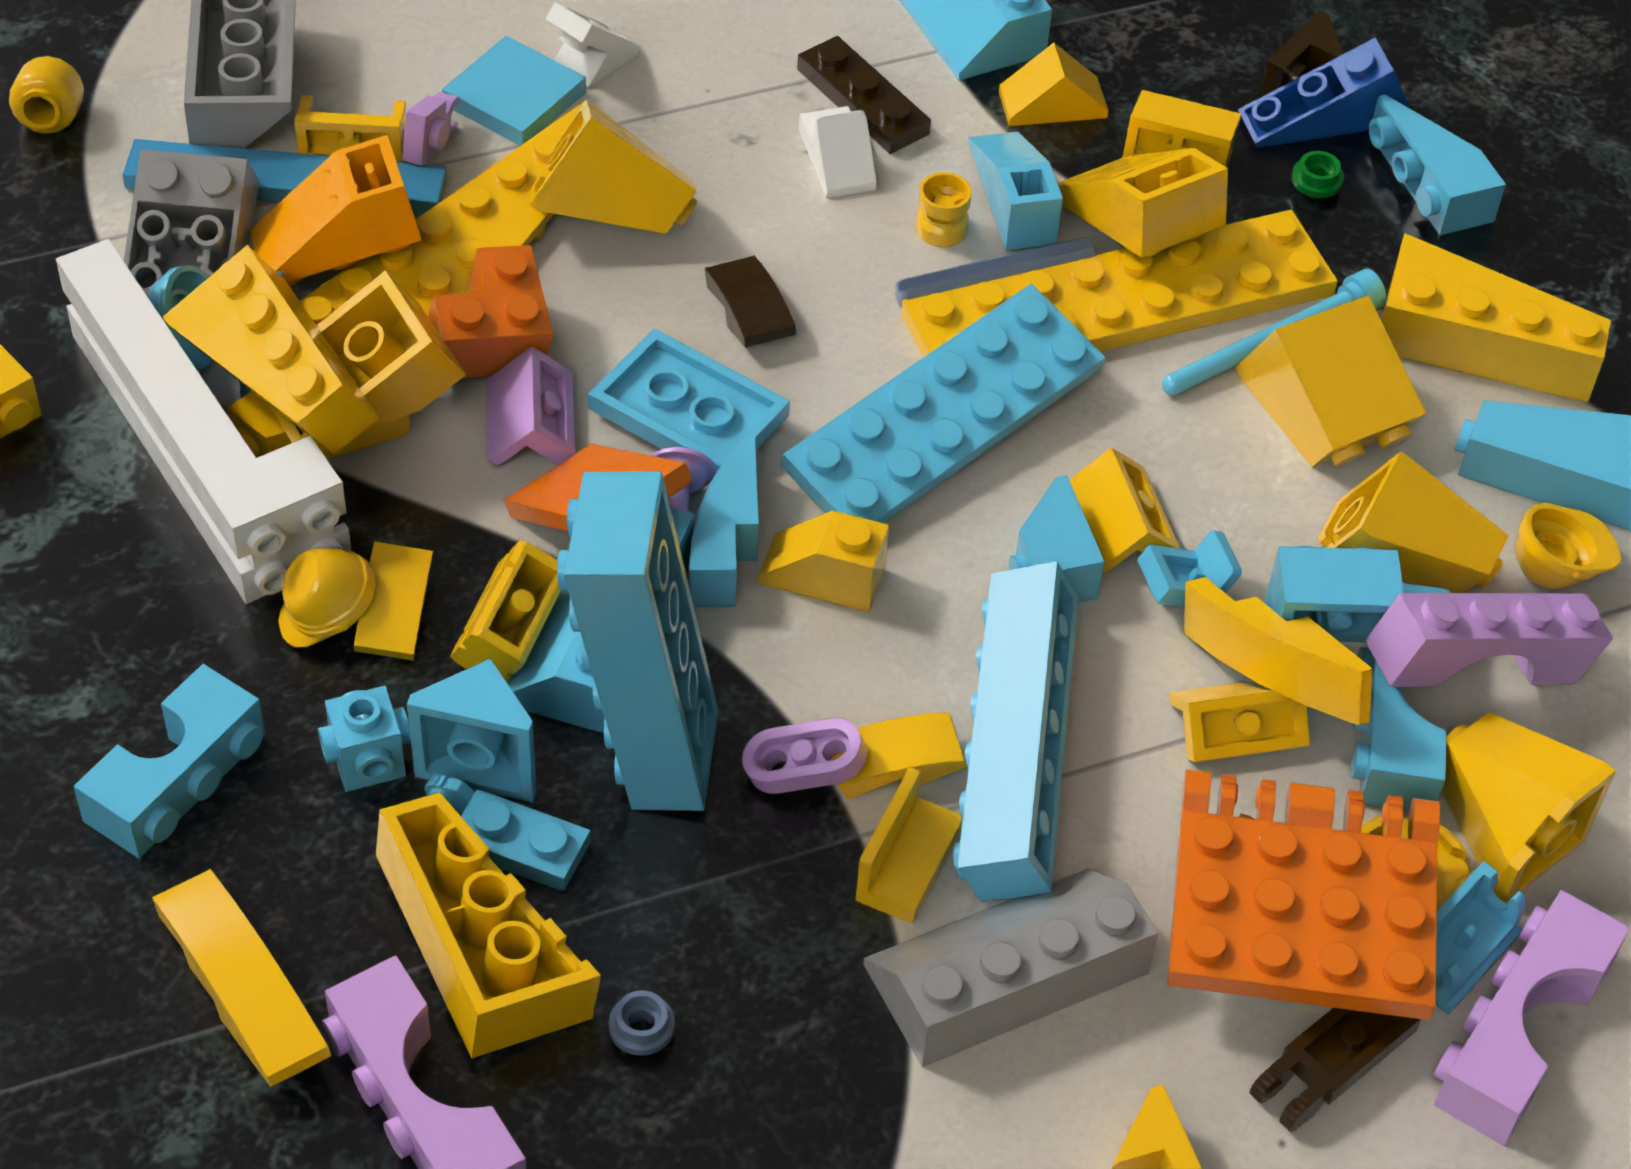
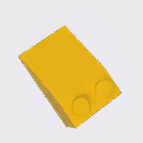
[270,270,466,449]

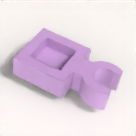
[402,92,460,166]

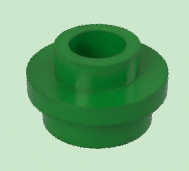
[1291,151,1344,198]

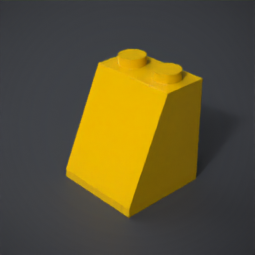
[1235,295,1427,467]

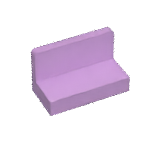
[486,346,575,466]

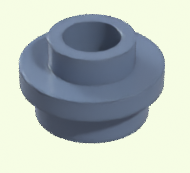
[609,990,675,1055]

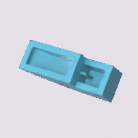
[689,436,759,607]

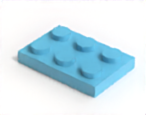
[588,328,790,472]

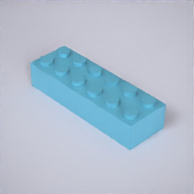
[557,471,718,811]

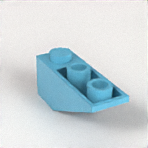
[1369,94,1506,236]
[968,132,1063,251]

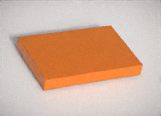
[503,444,693,532]

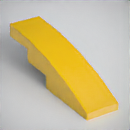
[1184,577,1373,726]
[152,869,331,1087]

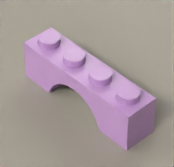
[1365,593,1614,687]
[1433,890,1631,1146]
[321,955,526,1169]

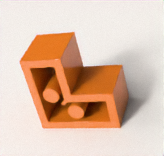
[428,245,553,379]

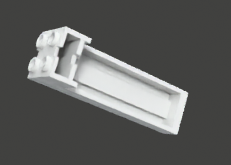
[56,239,351,604]

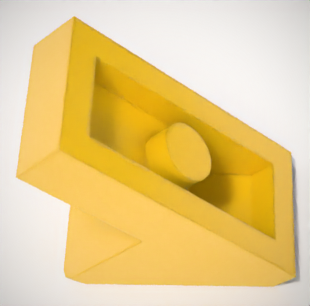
[1112,1084,1202,1169]

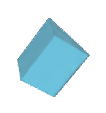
[407,659,537,803]

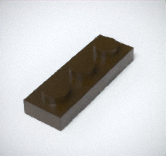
[797,35,931,154]

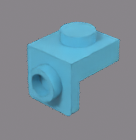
[1137,530,1242,607]

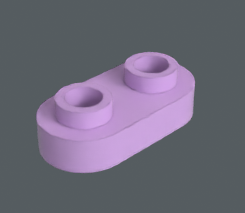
[742,718,867,794]

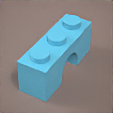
[74,664,265,859]

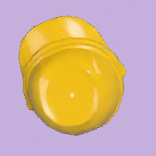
[1515,502,1622,589]
[278,547,376,648]

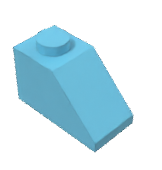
[1009,475,1104,602]

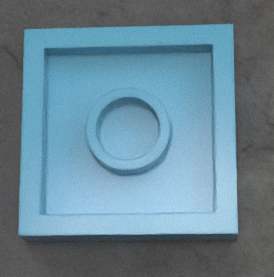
[442,36,586,146]

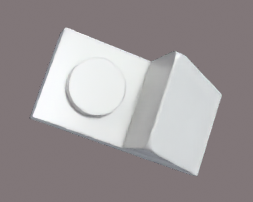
[545,1,642,88]
[799,106,877,198]

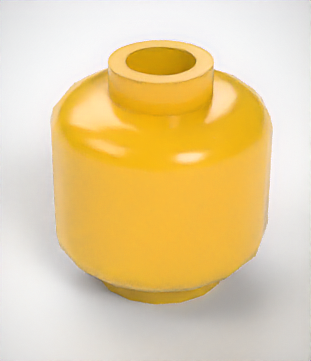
[9,56,84,134]

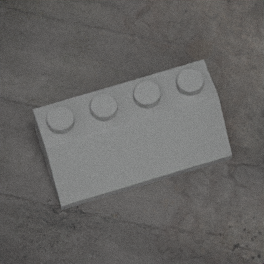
[184,0,296,149]
[863,869,1159,1067]

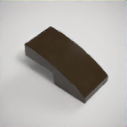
[705,255,796,348]

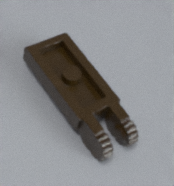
[1249,1008,1421,1132]

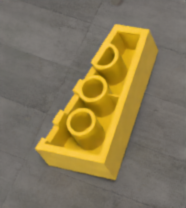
[162,245,379,455]

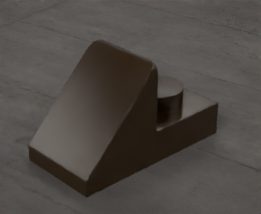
[1259,10,1343,98]

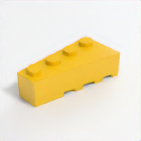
[1381,233,1611,403]
[376,792,601,1059]

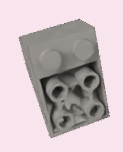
[124,149,259,294]

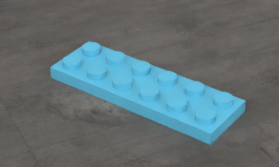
[781,283,1106,523]

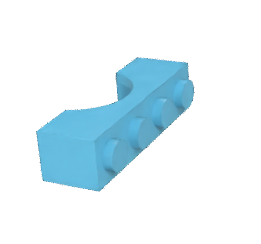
[1351,583,1450,812]

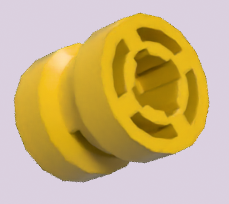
[916,172,972,247]

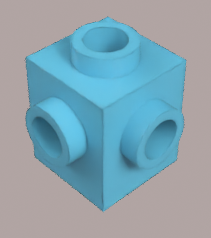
[318,686,411,792]

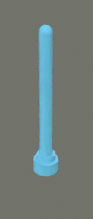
[1162,269,1386,395]

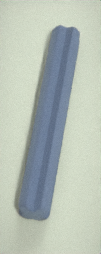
[895,237,1097,309]

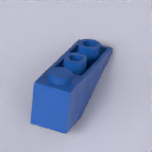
[1238,37,1410,148]

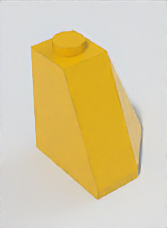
[528,99,697,234]
[1317,451,1509,593]
[1442,712,1616,903]

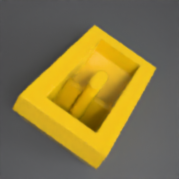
[999,43,1109,126]

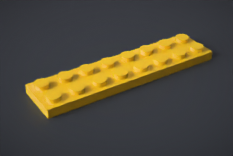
[901,209,1338,357]

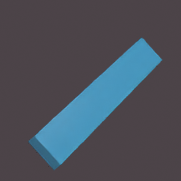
[122,139,447,215]

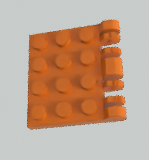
[1167,769,1440,1021]

